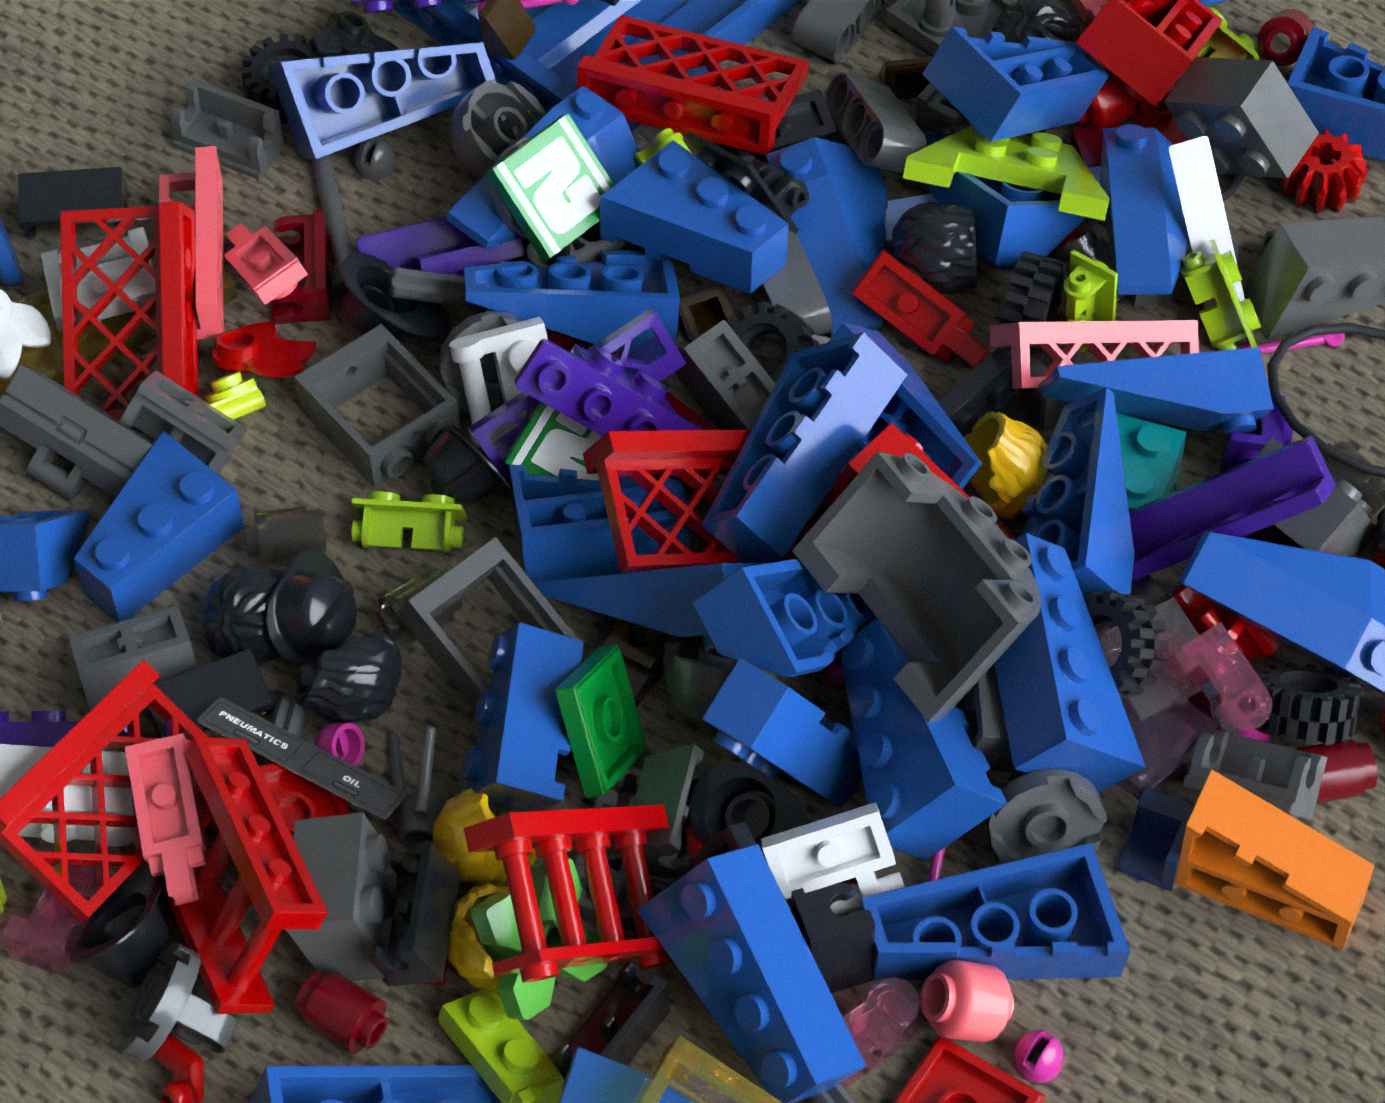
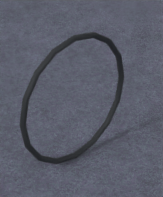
[1267,323,1385,478]

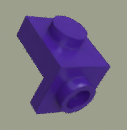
[1220,396,1293,472]

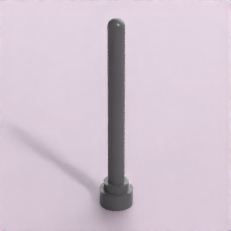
[310,154,353,305]

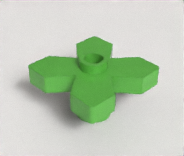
[471,858,608,1020]

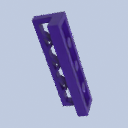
[468,308,686,482]
[1129,435,1336,581]

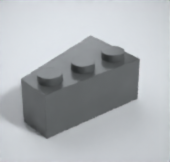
[1243,216,1385,340]

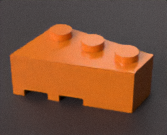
[1175,769,1375,950]

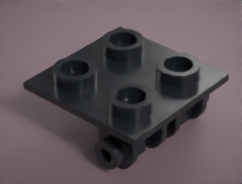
[685,132,809,234]

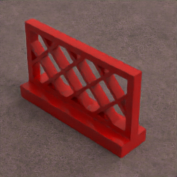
[577,15,809,155]
[60,201,199,420]
[582,429,811,572]
[0,659,208,923]

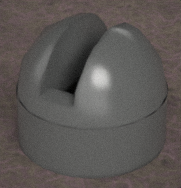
[354,138,395,180]

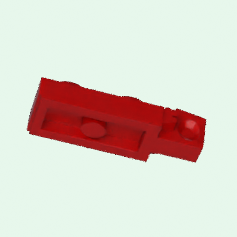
[851,250,991,368]

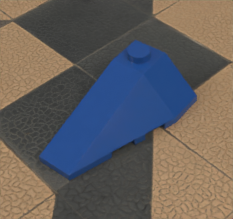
[446,86,640,249]
[1100,124,1190,295]
[922,131,1087,270]
[766,137,888,336]
[463,250,680,353]
[828,322,982,489]
[1038,347,1274,436]
[0,510,89,601]
[692,559,875,678]
[535,563,767,647]
[249,1065,502,1103]

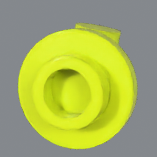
[204,371,266,420]

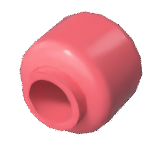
[920,960,1014,1043]

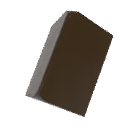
[478,0,535,60]
[879,56,933,100]
[678,284,735,344]

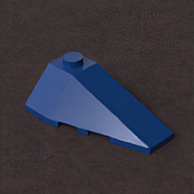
[1022,387,1135,599]
[1178,531,1385,694]

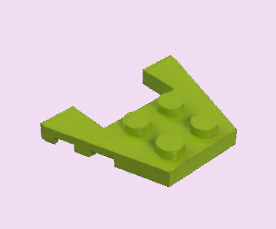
[903,126,1110,221]

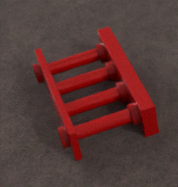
[163,737,328,1014]
[464,805,673,983]

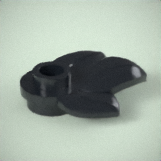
[312,11,400,56]

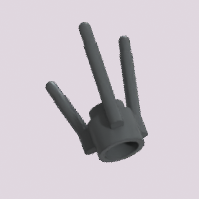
[388,726,467,848]

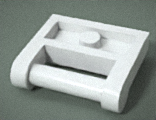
[41,227,156,331]
[449,317,548,448]

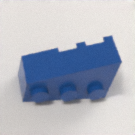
[922,26,1109,142]
[600,140,789,294]
[74,430,244,623]
[509,464,690,585]
[461,622,584,812]
[702,658,862,808]

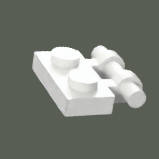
[761,802,905,916]

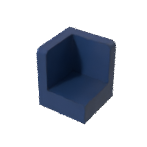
[1118,787,1195,891]

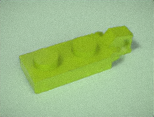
[438,989,565,1103]

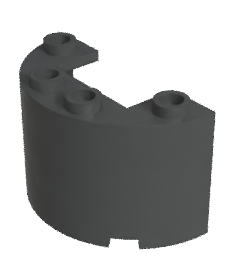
[792,451,1041,722]

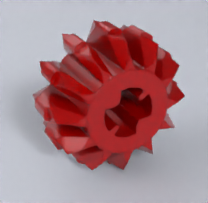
[1279,127,1367,214]

